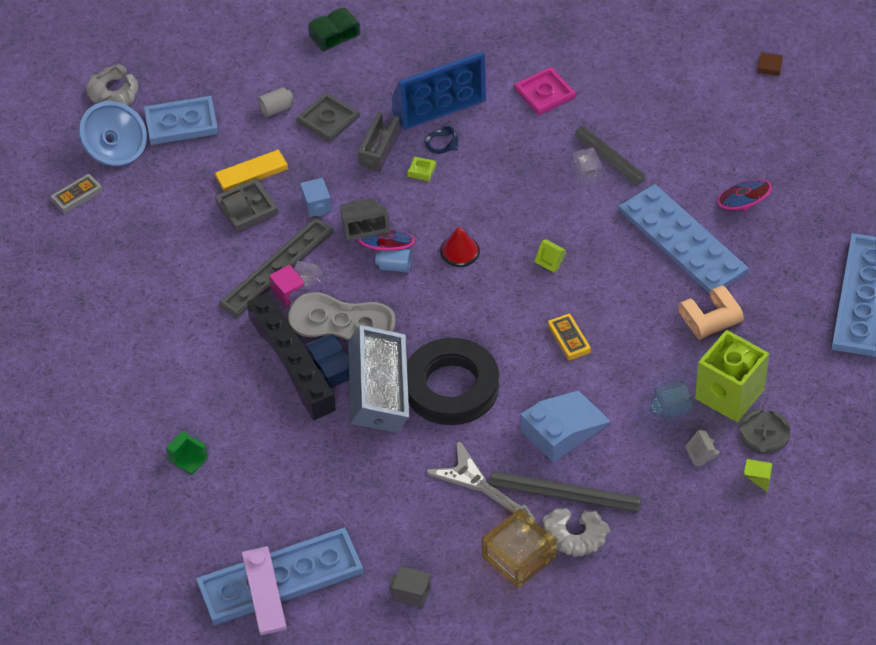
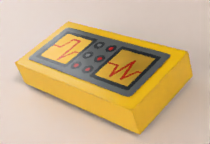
[548,313,591,361]

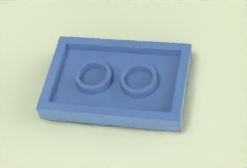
[144,96,218,145]

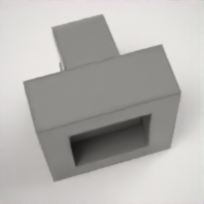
[685,430,720,466]

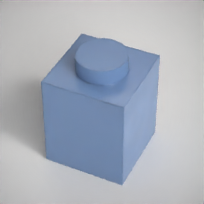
[300,178,332,217]

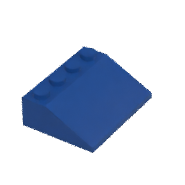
[392,51,486,130]

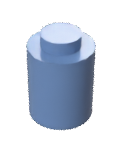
[375,249,411,273]

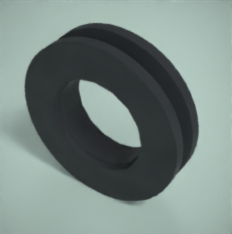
[407,338,499,425]

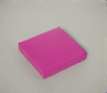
[514,67,577,116]

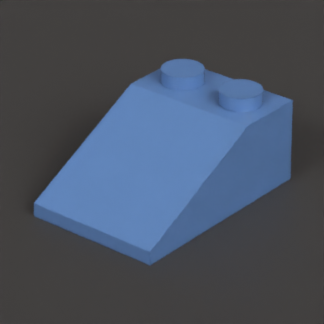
[521,390,611,462]

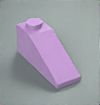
[242,546,287,635]

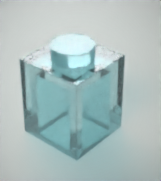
[651,380,692,421]

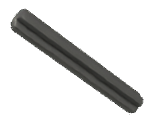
[575,126,645,185]

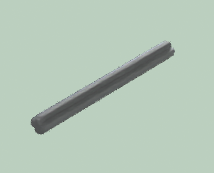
[489,471,642,512]

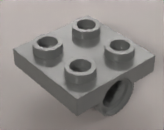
[215,178,279,232]

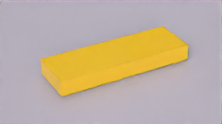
[215,149,288,192]

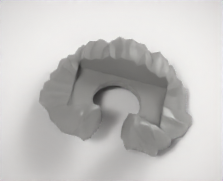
[86,64,138,106]
[543,508,610,557]

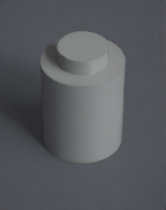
[258,87,294,118]

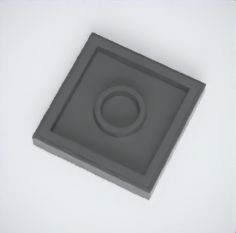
[296,92,360,143]

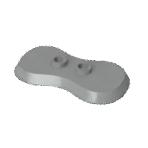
[288,292,395,340]

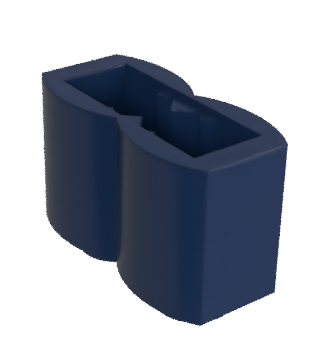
[306,334,349,388]

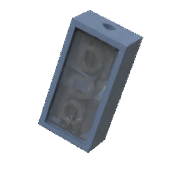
[348,325,409,432]

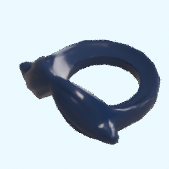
[425,126,458,154]

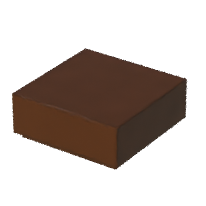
[757,52,783,76]

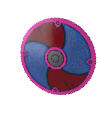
[717,179,772,212]
[358,230,415,252]

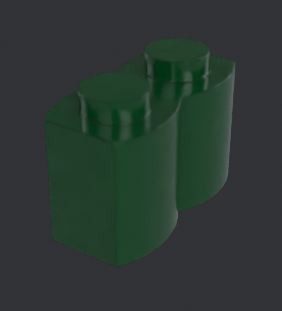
[308,8,360,51]

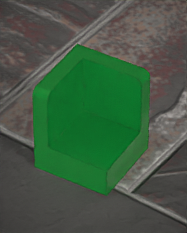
[166,431,208,474]

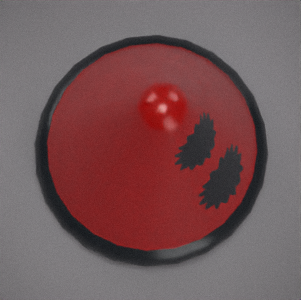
[440,228,480,267]

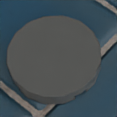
[739,409,790,454]

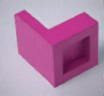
[269,264,304,307]

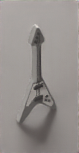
[427,442,535,525]

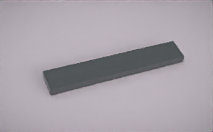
[219,218,334,318]

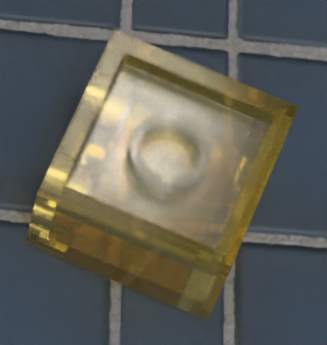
[481,509,556,588]

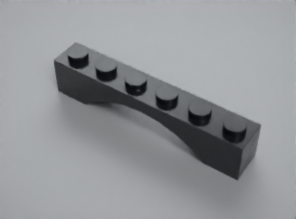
[247,292,336,421]

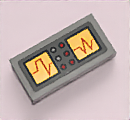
[51,174,103,214]

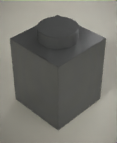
[389,566,432,608]

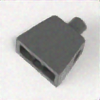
[340,199,390,241]

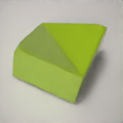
[744,459,772,492]

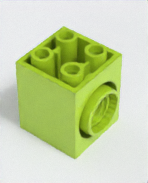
[695,330,769,423]

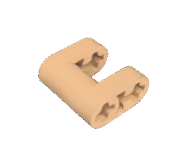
[678,285,744,340]

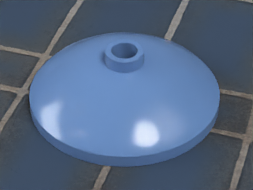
[79,101,147,167]

